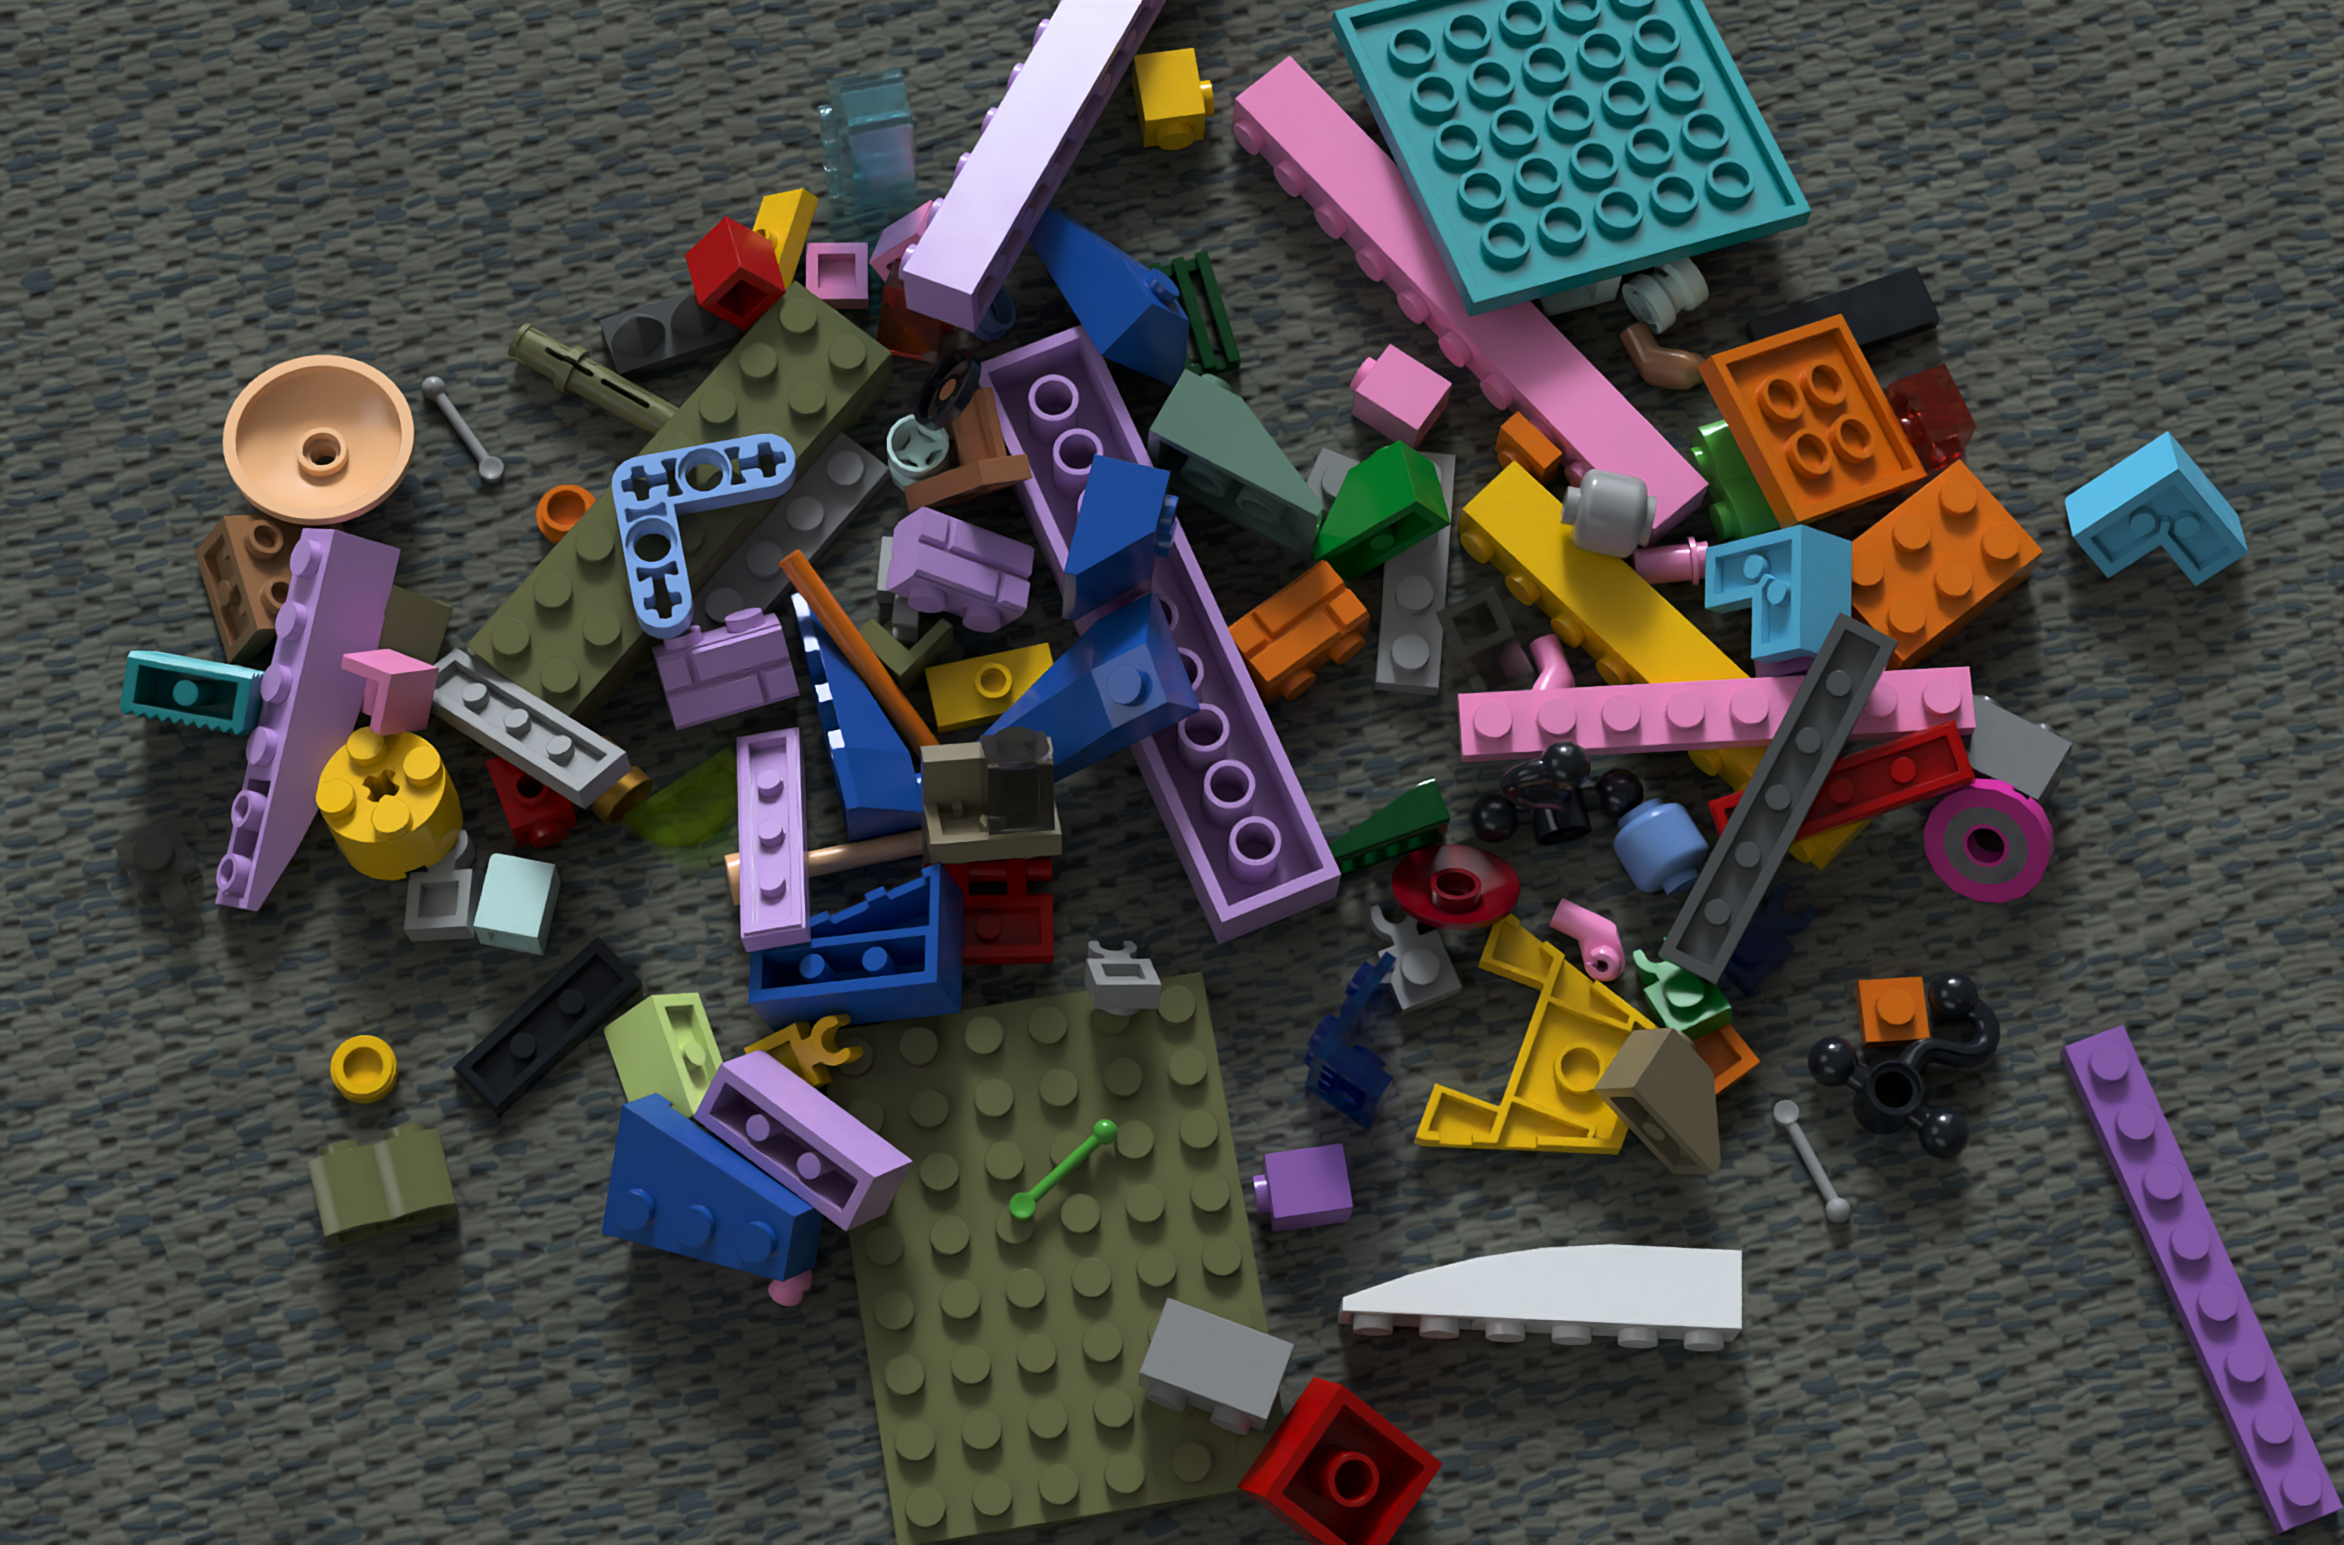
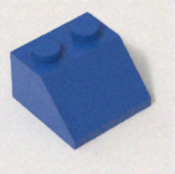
[1062,454,1179,621]

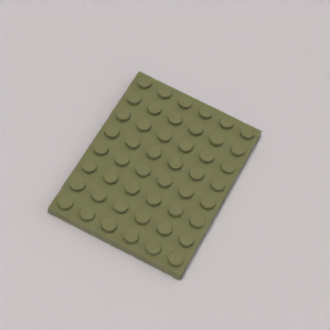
[825,972,1284,1545]

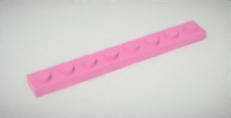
[1457,666,1976,763]

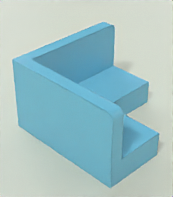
[2065,431,2249,586]
[1705,524,1852,664]

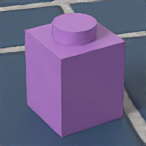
[1252,1143,1353,1232]

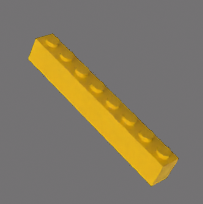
[1457,460,1875,871]

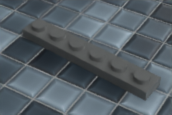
[1658,612,1898,987]

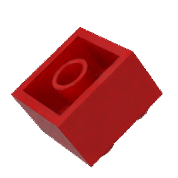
[1237,1377,1443,1545]

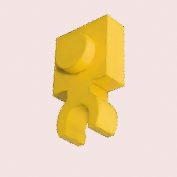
[744,1014,864,1089]

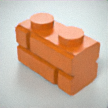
[1228,560,1370,705]

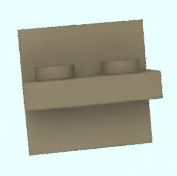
[920,737,1062,865]

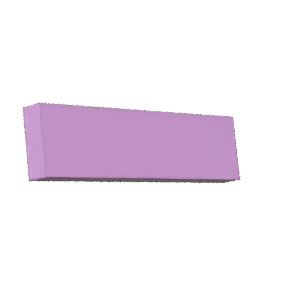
[737,727,811,952]

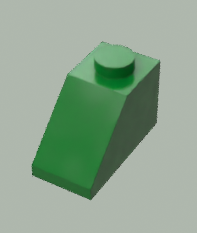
[1312,440,1451,583]

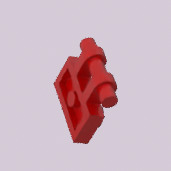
[923,856,1054,965]

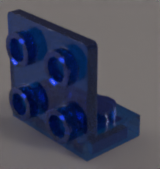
[1303,951,1397,1131]

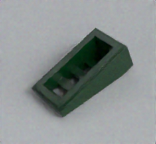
[1328,776,1451,877]

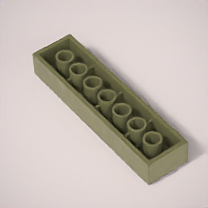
[466,280,893,728]

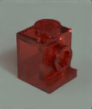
[1884,363,1977,470]

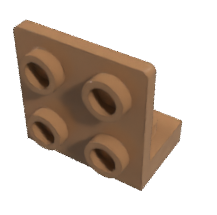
[195,514,345,664]

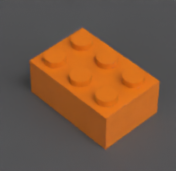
[1851,459,2043,671]

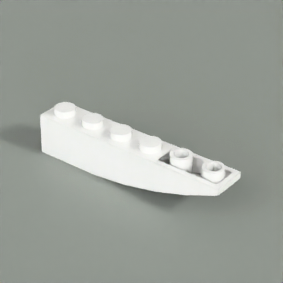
[1338,1244,1742,1351]

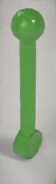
[1009,1119,1118,1221]

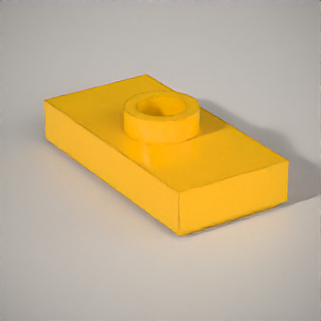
[752,188,819,310]
[924,643,1053,734]

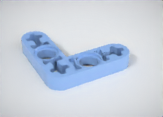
[612,434,796,639]

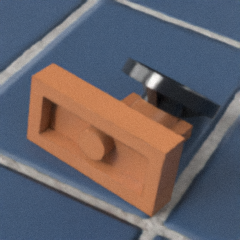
[904,348,1032,512]

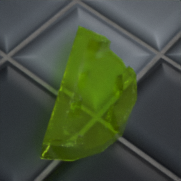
[623,746,738,847]

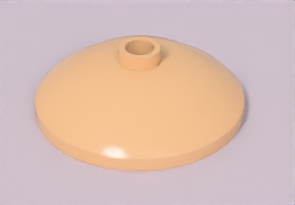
[223,355,415,525]

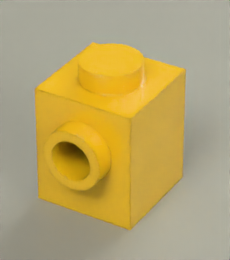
[1132,48,1215,150]

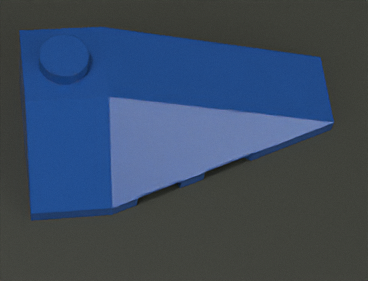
[1029,202,1190,387]
[976,592,1201,784]

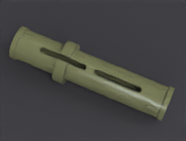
[508,322,679,437]

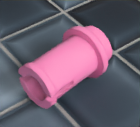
[1631,536,1708,586]

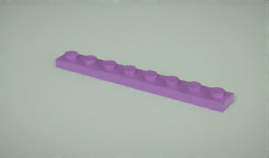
[2060,1025,2343,1535]

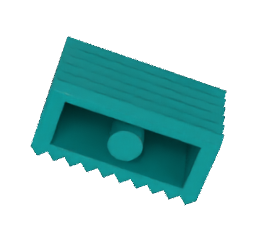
[119,650,265,735]

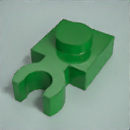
[1633,935,1734,1041]

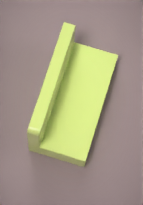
[604,993,723,1124]

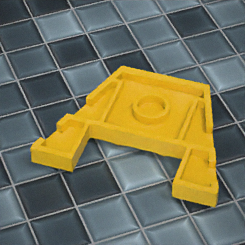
[1413,913,1660,1155]

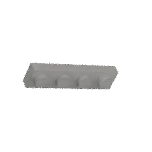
[690,432,890,633]
[1374,451,1456,695]
[430,647,632,809]

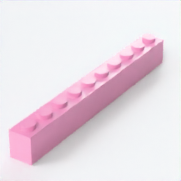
[1232,56,1709,548]

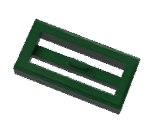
[1148,250,1241,376]

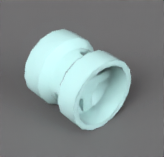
[1622,257,1709,335]
[887,415,950,491]

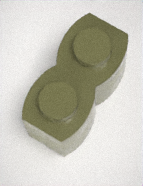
[307,1123,460,1248]

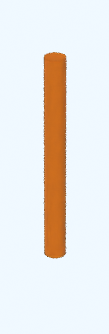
[778,549,940,761]

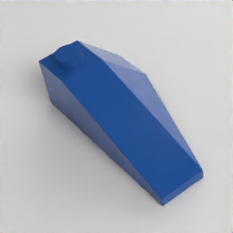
[791,593,921,843]

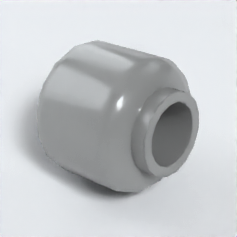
[1560,469,1657,558]

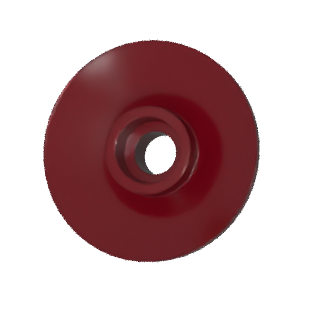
[1391,844,1520,930]

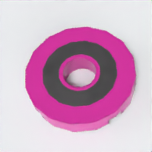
[1924,778,2054,903]

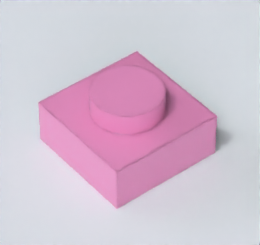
[806,242,869,309]

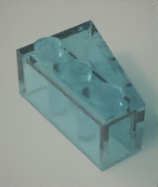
[818,67,917,218]

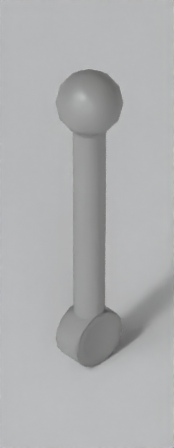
[421,376,504,483]
[1772,1100,1851,1223]

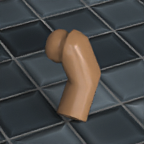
[1619,322,1705,390]

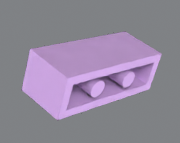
[693,1049,913,1231]

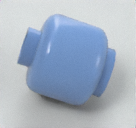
[1613,798,1709,897]

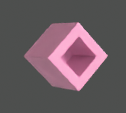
[1350,344,1452,450]

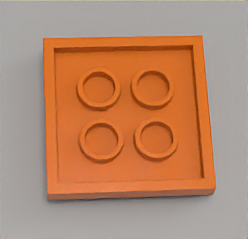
[1697,314,1928,529]

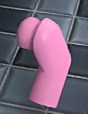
[1549,898,1625,982]

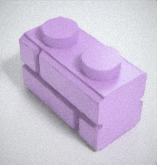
[886,506,1035,632]
[652,608,800,730]

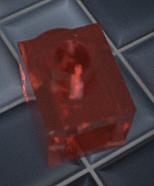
[876,258,958,364]

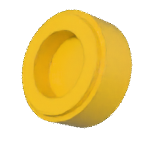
[330,1035,399,1104]

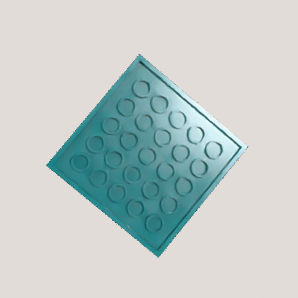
[1331,0,1811,317]

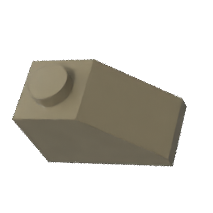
[1593,1028,1721,1175]

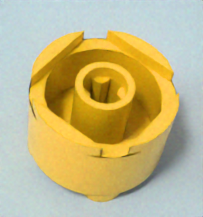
[316,726,463,880]

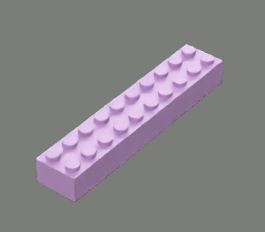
[975,324,1341,945]

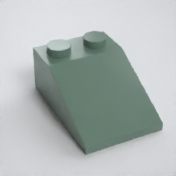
[1147,369,1323,562]

